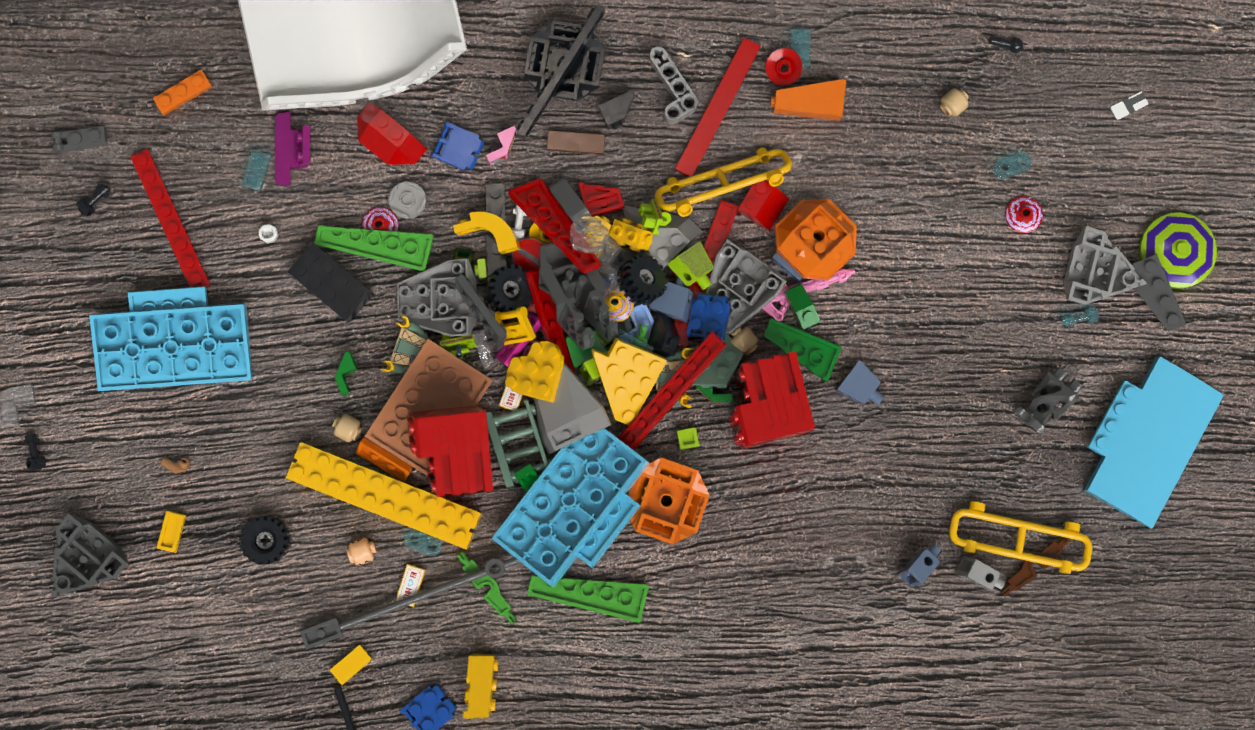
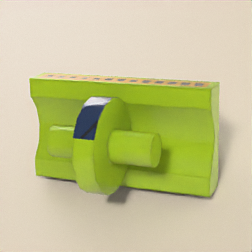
[638,199,672,235]
[439,333,477,360]

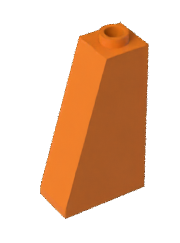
[770,79,846,121]

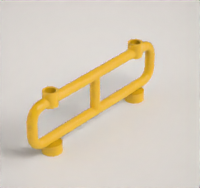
[655,148,792,217]
[949,501,1092,574]

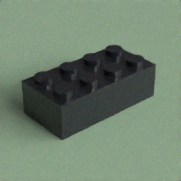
[287,243,374,323]

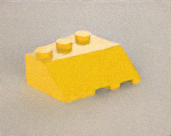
[463,653,499,718]

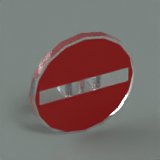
[512,237,545,271]

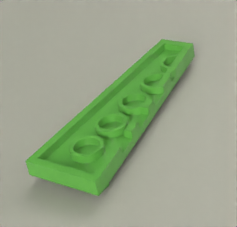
[314,226,434,271]
[527,576,649,623]

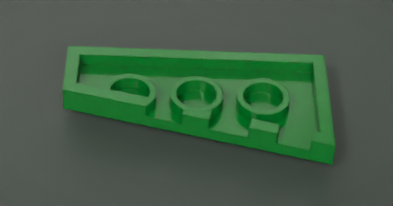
[763,318,842,383]

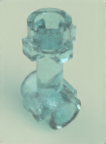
[1062,307,1100,328]

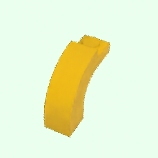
[453,212,521,255]

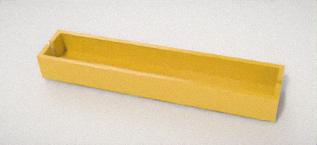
[286,442,482,549]

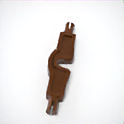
[999,537,1071,597]

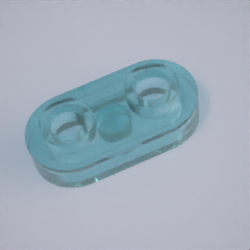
[993,153,1032,179]
[404,530,442,556]

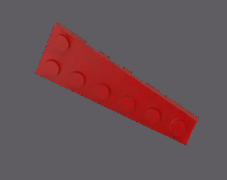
[508,178,601,274]

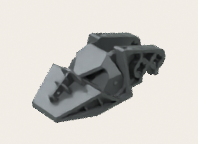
[538,243,619,350]

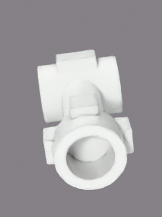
[512,205,527,242]

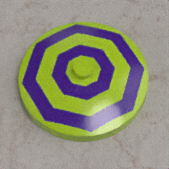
[1139,213,1217,289]

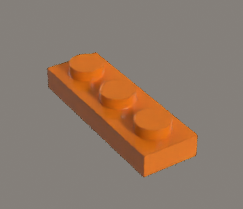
[153,69,212,115]
[356,437,413,483]

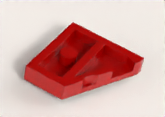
[578,182,625,218]

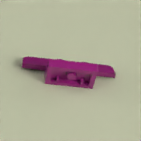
[275,112,310,186]

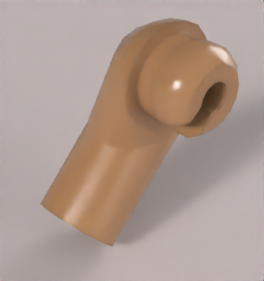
[161,457,190,474]

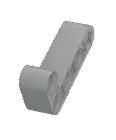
[650,47,698,124]

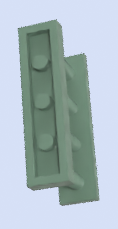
[486,400,551,488]

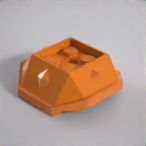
[774,199,857,281]
[628,458,710,544]

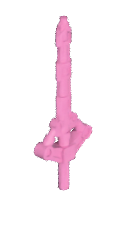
[761,268,855,322]

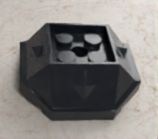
[524,20,605,101]

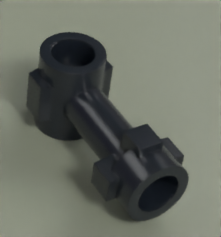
[76,184,111,217]
[23,434,46,471]

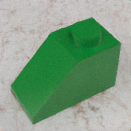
[784,283,821,329]

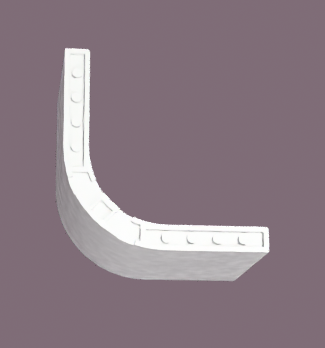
[238,0,467,111]

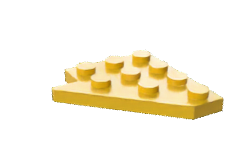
[591,338,667,425]

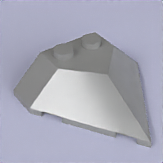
[623,205,703,272]
[1063,226,1147,305]

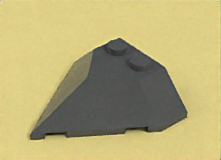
[51,513,129,598]

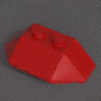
[357,102,427,165]

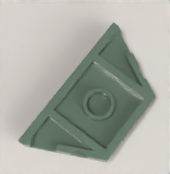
[692,333,744,388]

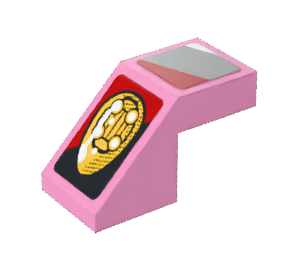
[486,126,517,166]

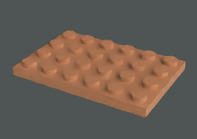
[364,338,493,476]

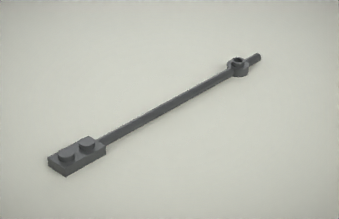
[300,557,521,650]

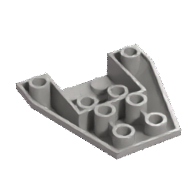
[706,239,787,335]
[397,259,477,337]
[534,363,612,455]

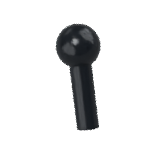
[988,37,1023,53]

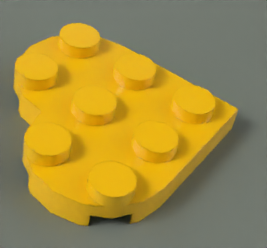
[505,341,564,403]

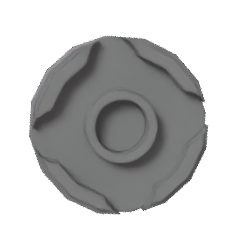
[388,181,427,219]

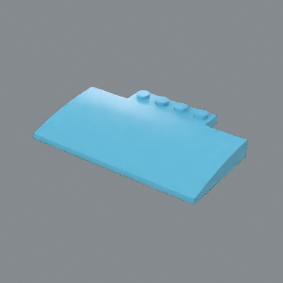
[89,286,252,391]
[1083,357,1224,529]
[492,428,650,587]

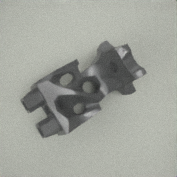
[1013,367,1082,436]

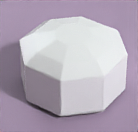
[258,224,278,244]

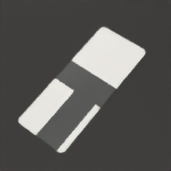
[1111,92,1149,120]

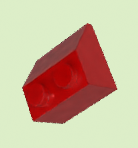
[737,180,789,231]

